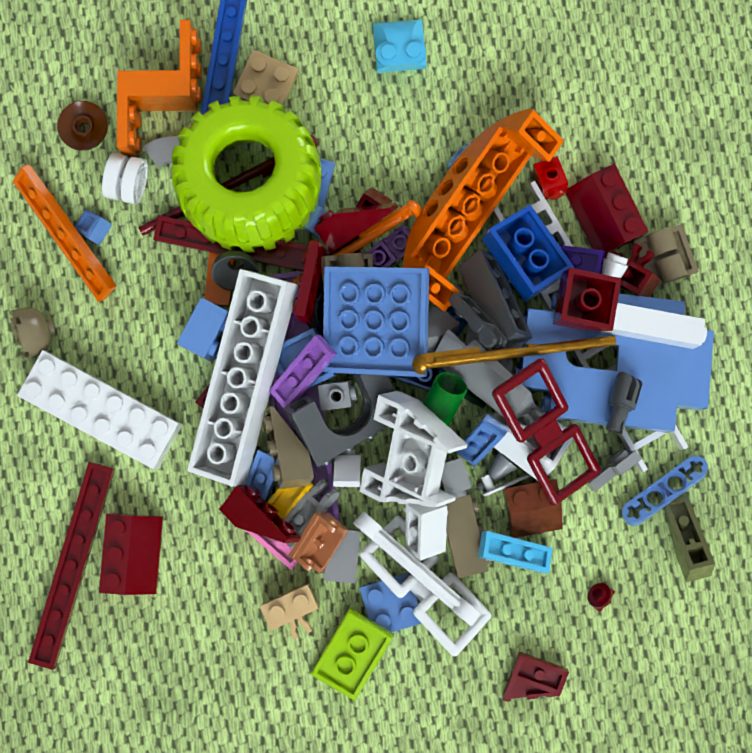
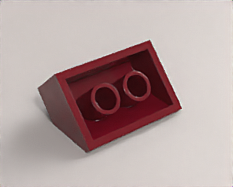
[565,163,649,254]
[99,513,164,595]

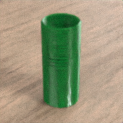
[423,372,468,426]

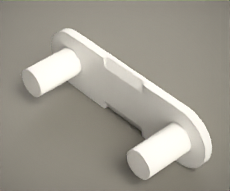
[481,472,531,496]

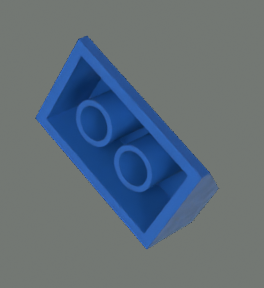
[482,204,575,302]

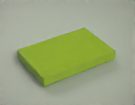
[310,608,394,701]

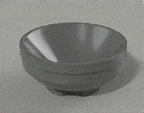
[212,251,259,291]

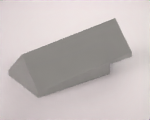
[435,330,536,419]

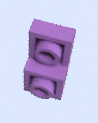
[364,225,410,268]

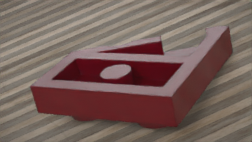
[502,651,569,702]

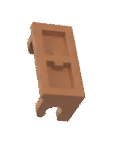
[289,513,349,573]

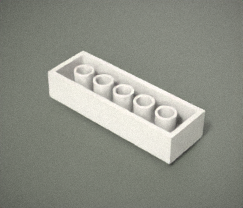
[17,350,183,469]

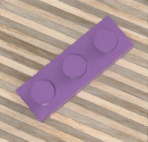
[269,335,337,408]

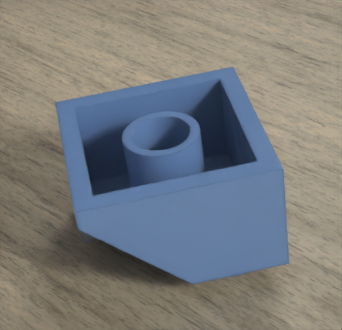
[177,297,229,363]

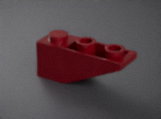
[219,485,301,543]

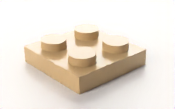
[233,49,299,106]

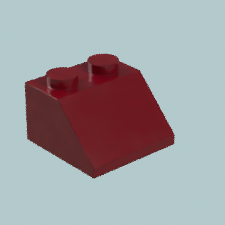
[553,267,622,331]

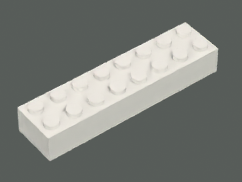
[187,269,298,487]

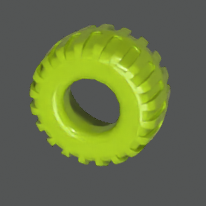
[171,96,322,253]

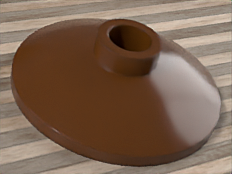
[57,101,108,151]

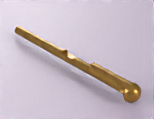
[412,335,616,375]

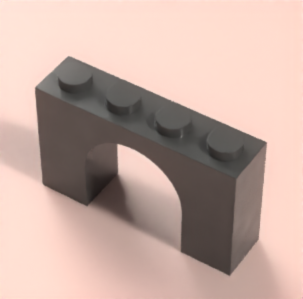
[284,374,395,467]

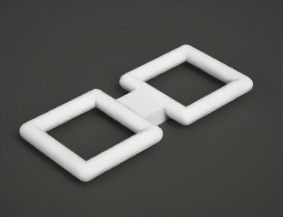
[359,516,491,656]

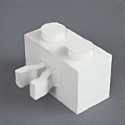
[403,503,448,561]

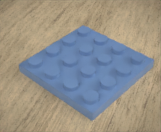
[323,267,429,377]

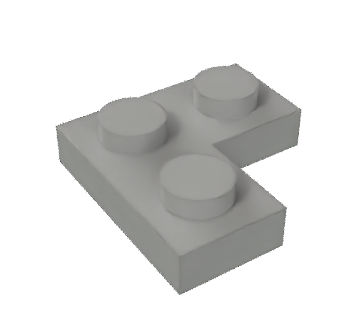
[587,450,642,491]

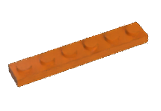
[12,164,117,302]

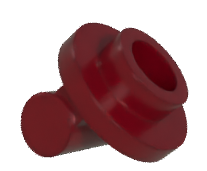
[587,583,615,612]

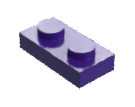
[559,245,605,274]

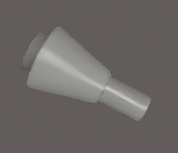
[477,452,518,492]

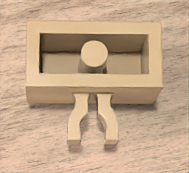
[260,582,320,639]

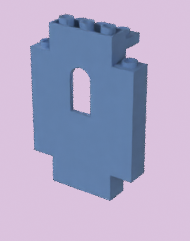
[513,290,714,433]

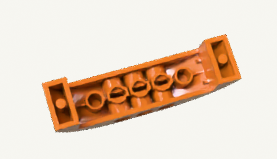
[403,109,564,312]

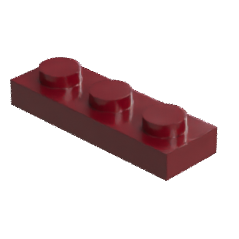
[293,240,325,324]

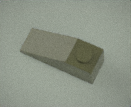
[664,495,715,582]

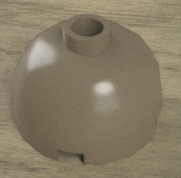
[9,307,55,360]

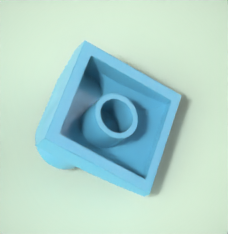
[373,19,427,73]

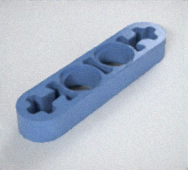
[622,456,708,526]

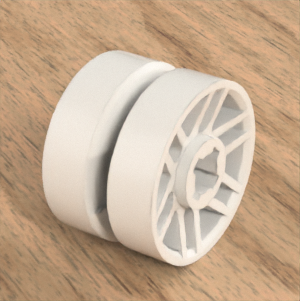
[102,152,148,205]

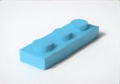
[478,531,553,574]

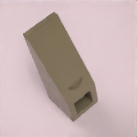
[263,407,314,489]

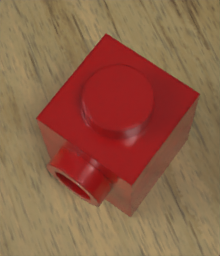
[533,156,568,200]

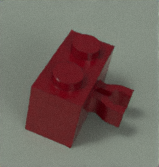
[605,243,661,297]

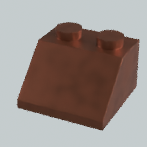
[503,478,563,538]

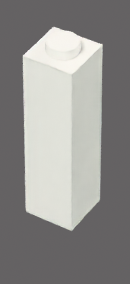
[601,303,707,349]

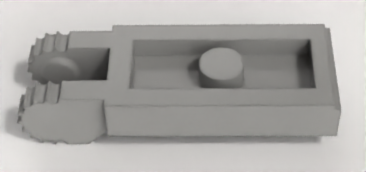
[284,479,340,549]

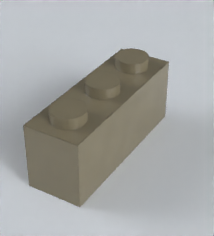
[445,494,491,578]

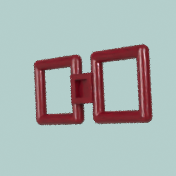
[492,358,601,506]

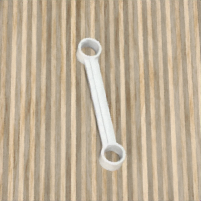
[353,512,481,627]

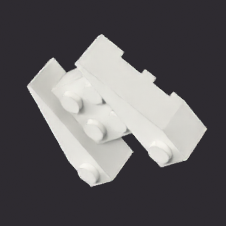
[359,391,468,507]

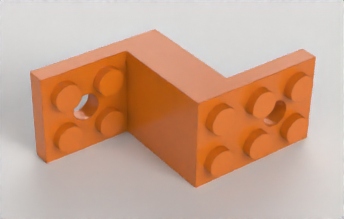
[117,20,202,159]

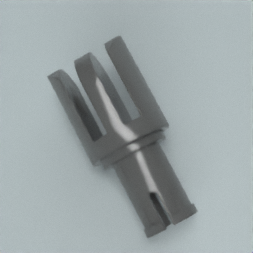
[606,371,643,434]

